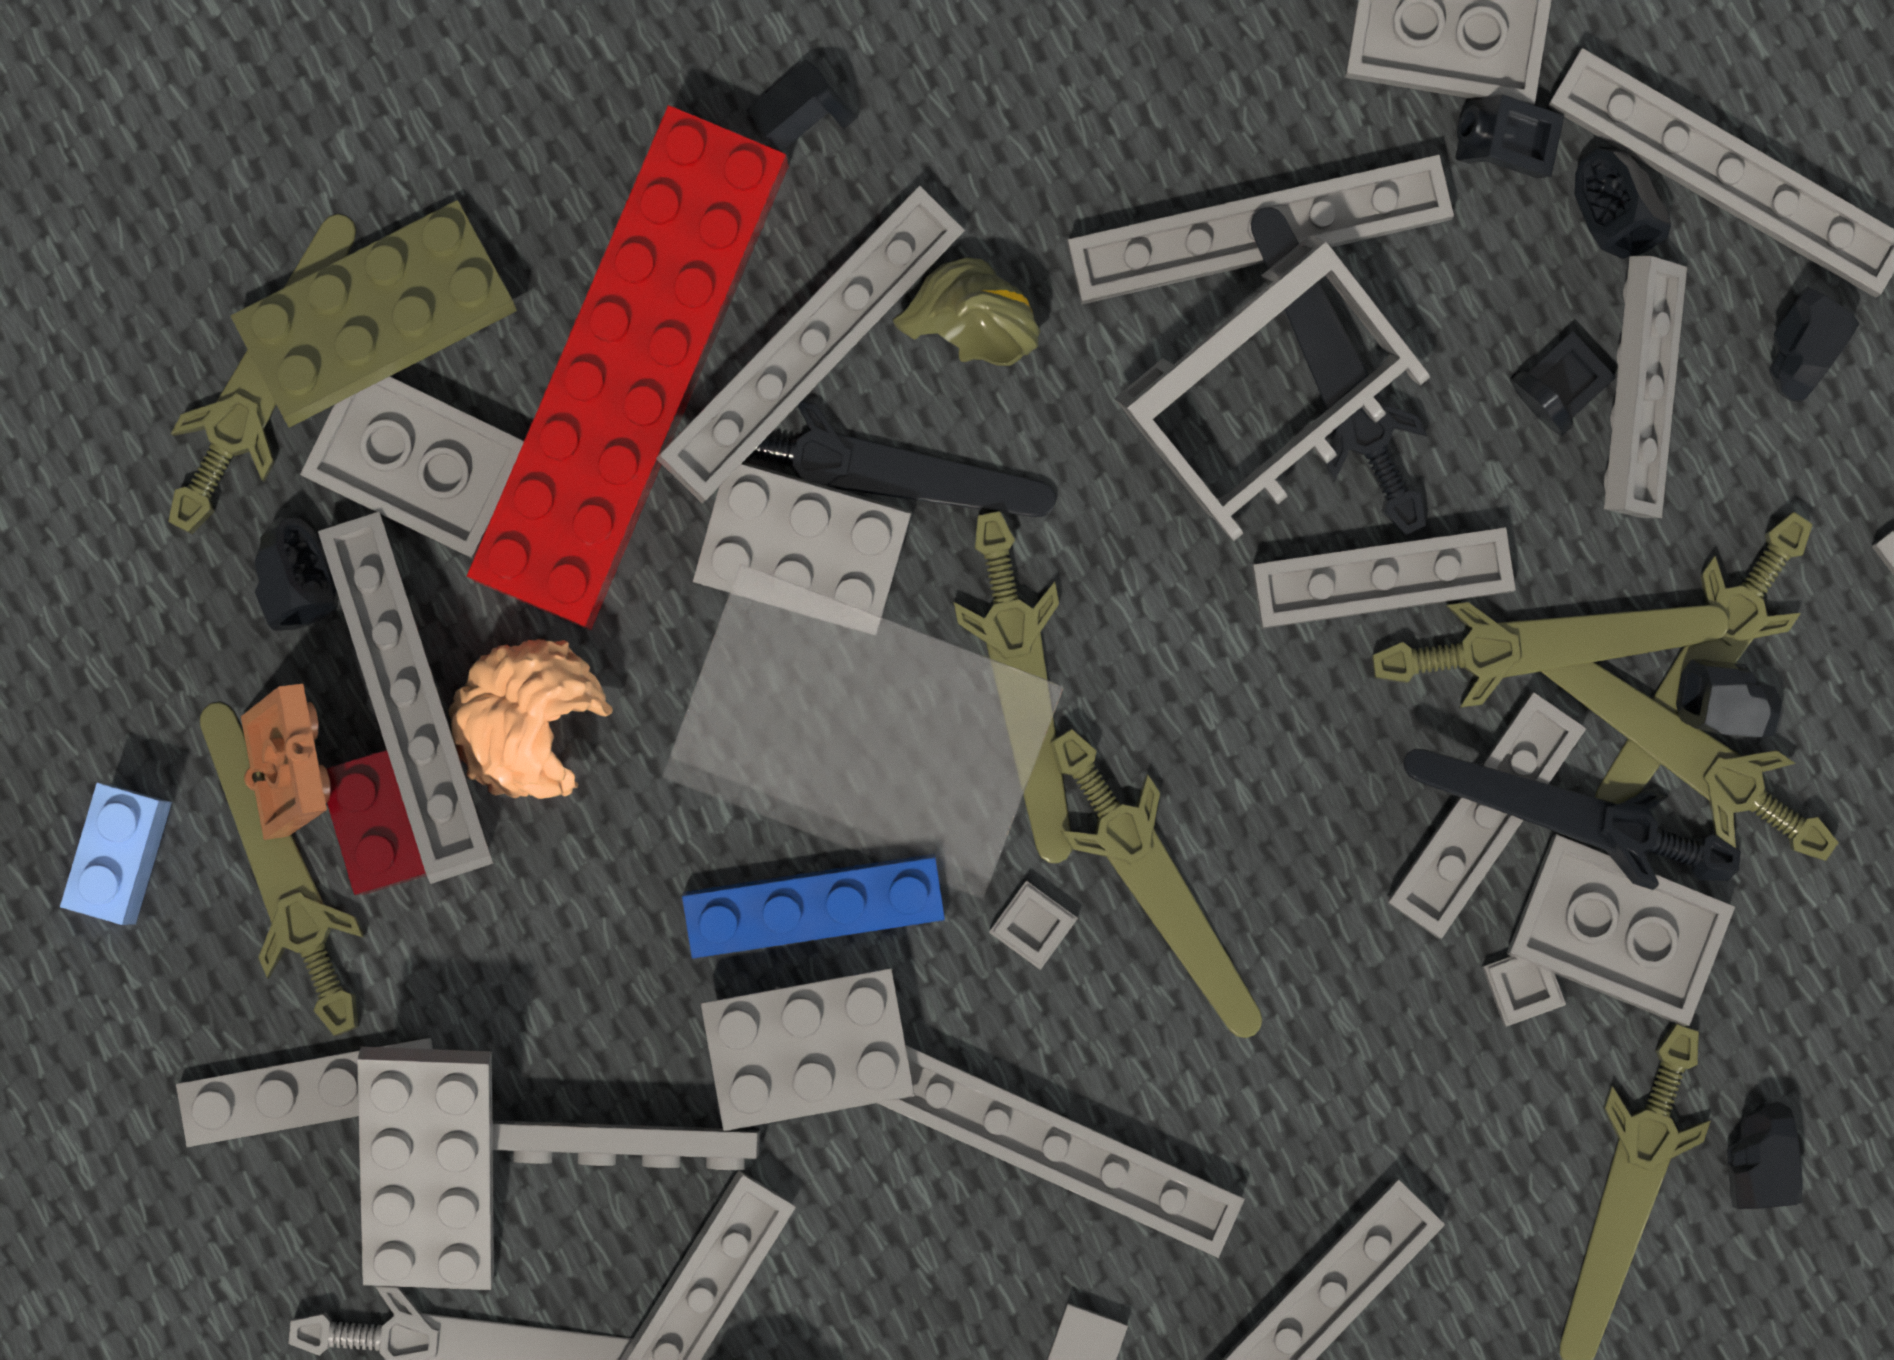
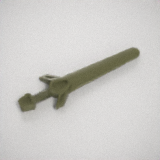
[168,214,356,534]
[954,511,1072,863]
[1595,512,1813,804]
[1372,602,1729,708]
[1540,662,1839,861]
[200,702,365,1036]
[1050,729,1262,1038]
[1560,1024,1711,1360]

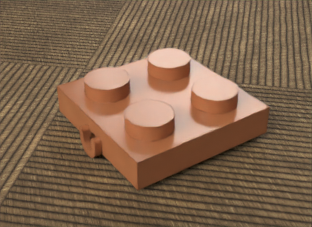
[241,684,330,840]

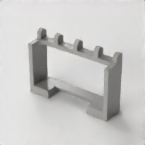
[1114,235,1430,542]

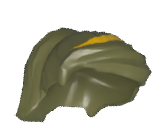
[892,257,1041,366]

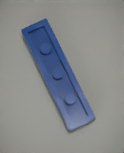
[682,854,945,959]

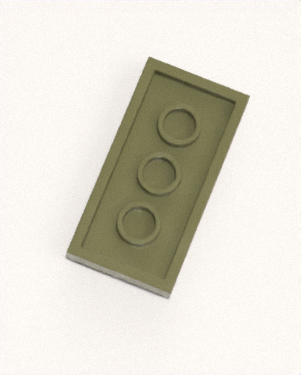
[230,200,517,428]

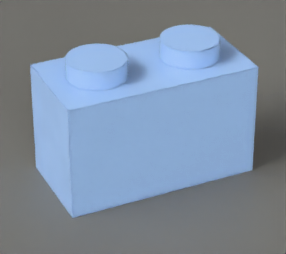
[60,783,172,925]

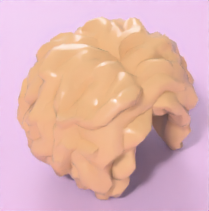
[449,639,613,799]

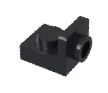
[1455,94,1564,179]

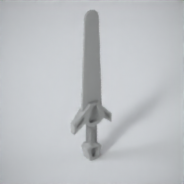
[288,1286,633,1360]

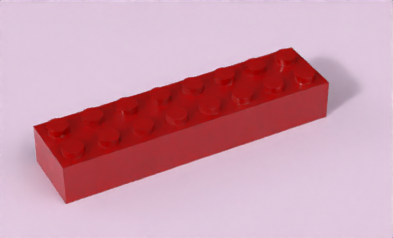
[466,105,789,631]

